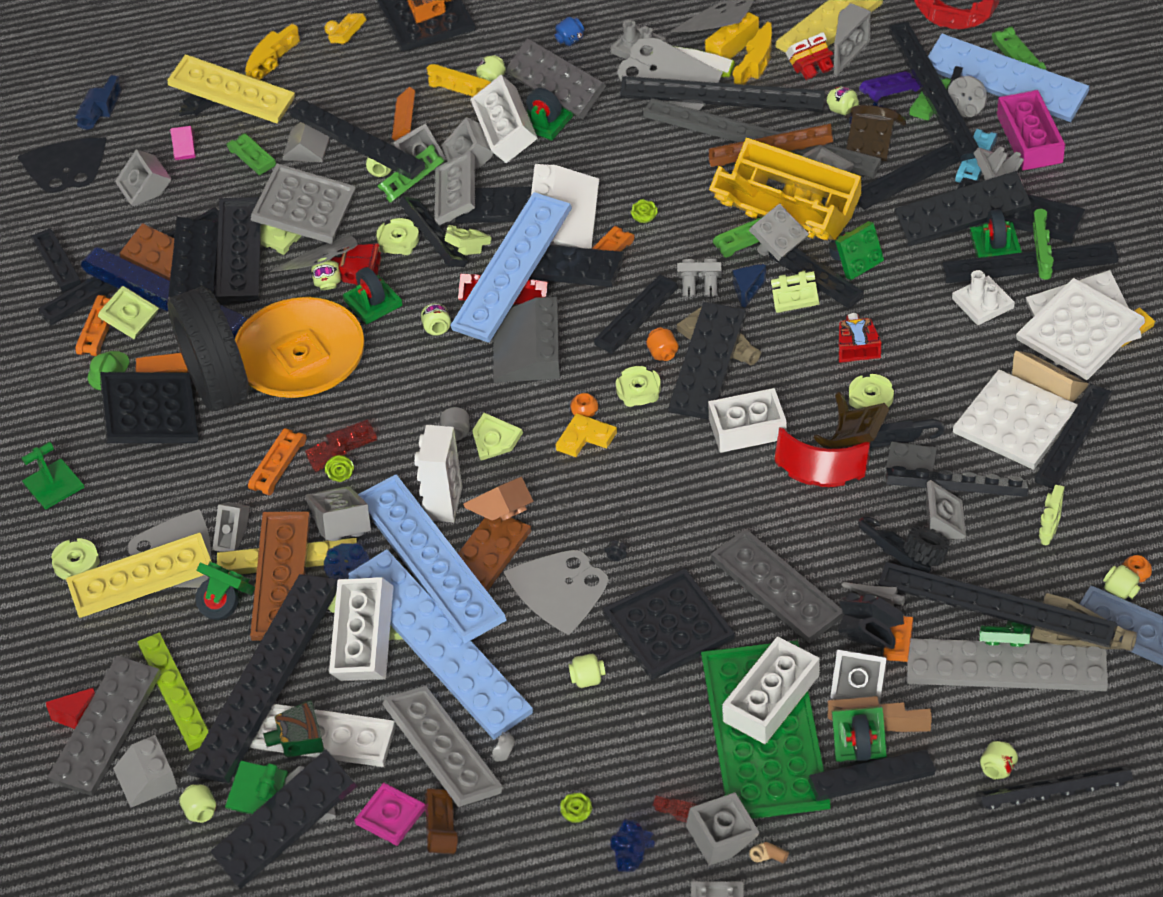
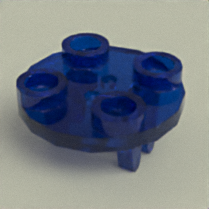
[324,543,370,580]
[610,820,656,872]

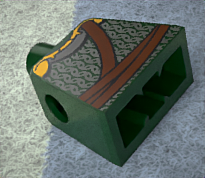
[263,701,324,757]

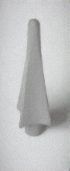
[842,582,905,606]

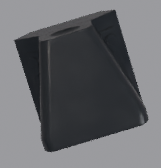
[838,593,904,649]

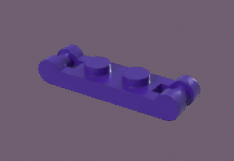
[859,71,920,101]

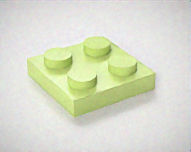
[98,286,159,339]

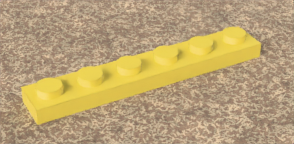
[217,538,358,574]

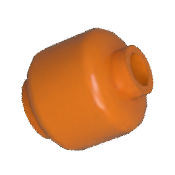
[646,328,679,361]

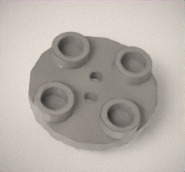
[948,75,987,117]

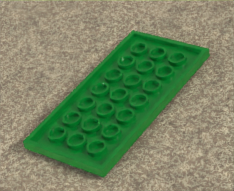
[701,640,830,819]

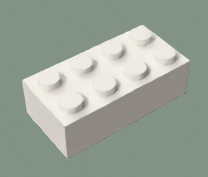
[470,75,538,163]
[415,425,462,523]
[329,577,393,681]
[723,636,820,744]

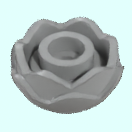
[491,731,515,762]

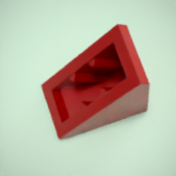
[45,688,95,729]

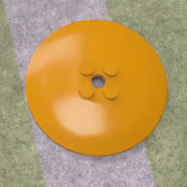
[235,297,364,398]

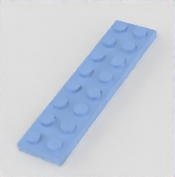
[928,34,1089,122]
[450,192,572,343]

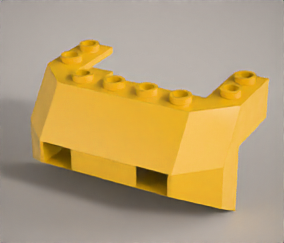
[709,137,861,241]

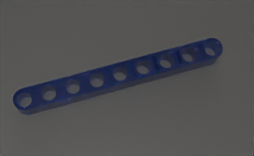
[81,247,248,339]

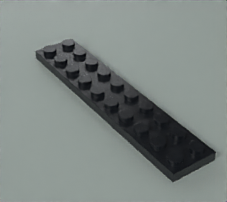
[186,574,338,784]

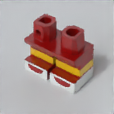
[786,32,834,80]

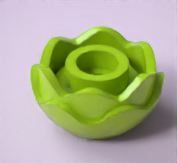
[631,199,657,223]
[325,455,354,482]
[560,793,592,823]

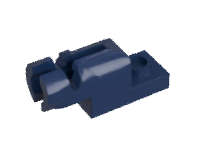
[75,75,122,129]

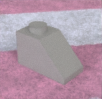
[212,502,250,552]

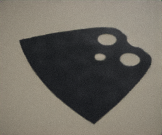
[17,137,106,193]

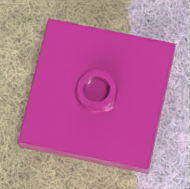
[355,783,426,846]

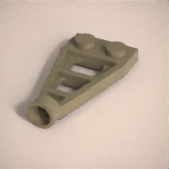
[677,302,761,366]
[1031,593,1137,651]

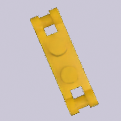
[427,64,491,97]

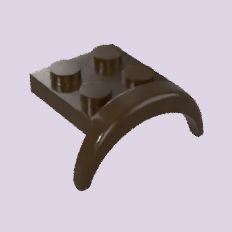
[845,105,906,161]
[813,392,889,449]

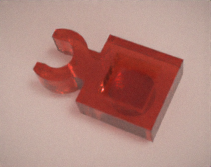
[305,436,348,472]
[653,796,697,822]

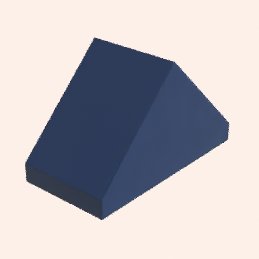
[733,264,766,308]

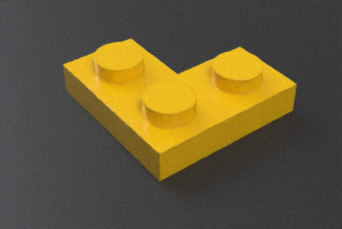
[556,413,617,457]

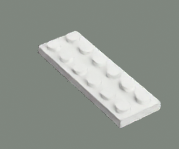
[249,704,396,767]

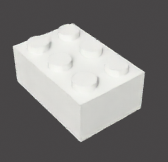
[708,388,786,453]

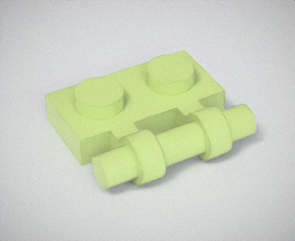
[771,271,820,313]
[1039,485,1064,545]

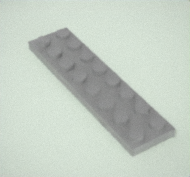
[907,639,1108,691]

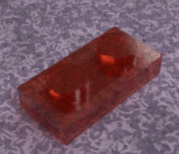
[326,419,377,456]

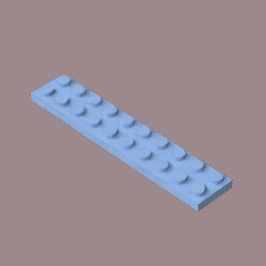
[358,475,506,644]
[348,549,533,740]

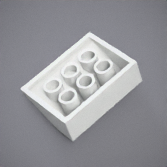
[531,164,599,249]

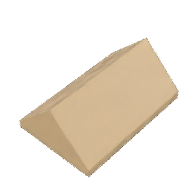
[1012,351,1089,402]

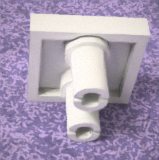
[952,270,1014,325]

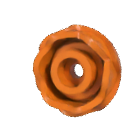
[570,393,598,417]
[1122,555,1152,582]

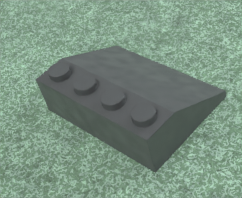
[493,297,560,382]

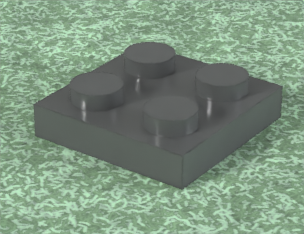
[884,442,937,482]

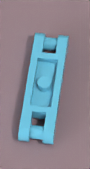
[956,129,997,183]

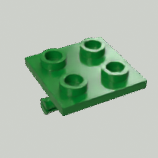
[21,442,85,510]
[225,761,288,814]

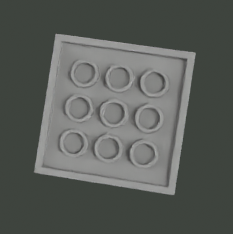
[251,164,356,244]

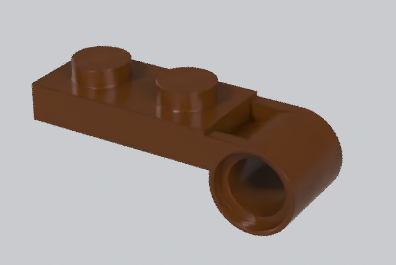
[425,789,457,854]

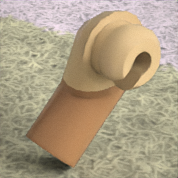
[749,842,789,864]

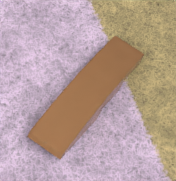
[827,696,932,732]

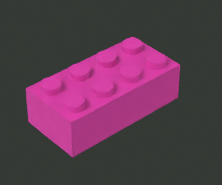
[997,90,1065,170]

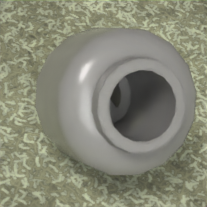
[440,407,470,441]

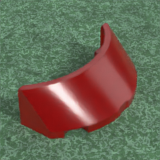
[914,0,1000,30]
[458,273,548,305]
[775,427,870,487]

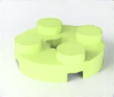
[376,218,419,255]
[616,366,661,407]
[849,374,894,409]
[51,538,100,580]

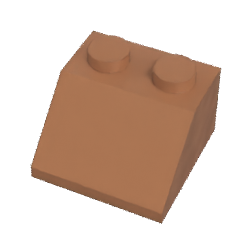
[463,476,533,521]

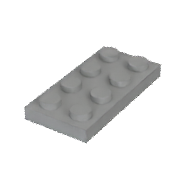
[435,151,475,225]

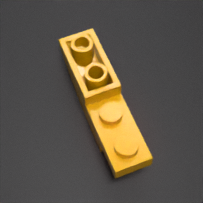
[733,22,772,85]
[245,24,300,80]

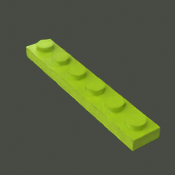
[137,632,209,751]

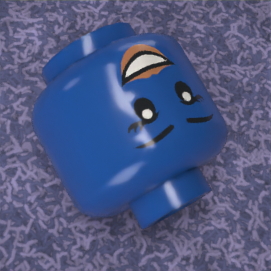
[554,17,585,46]

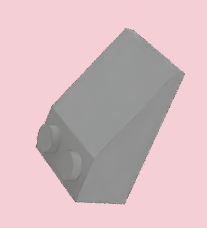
[834,3,871,75]
[305,486,371,541]

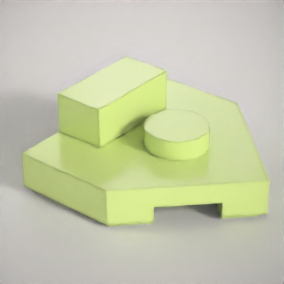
[261,224,301,255]
[445,225,491,255]
[472,413,523,461]

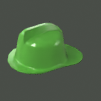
[88,351,129,390]

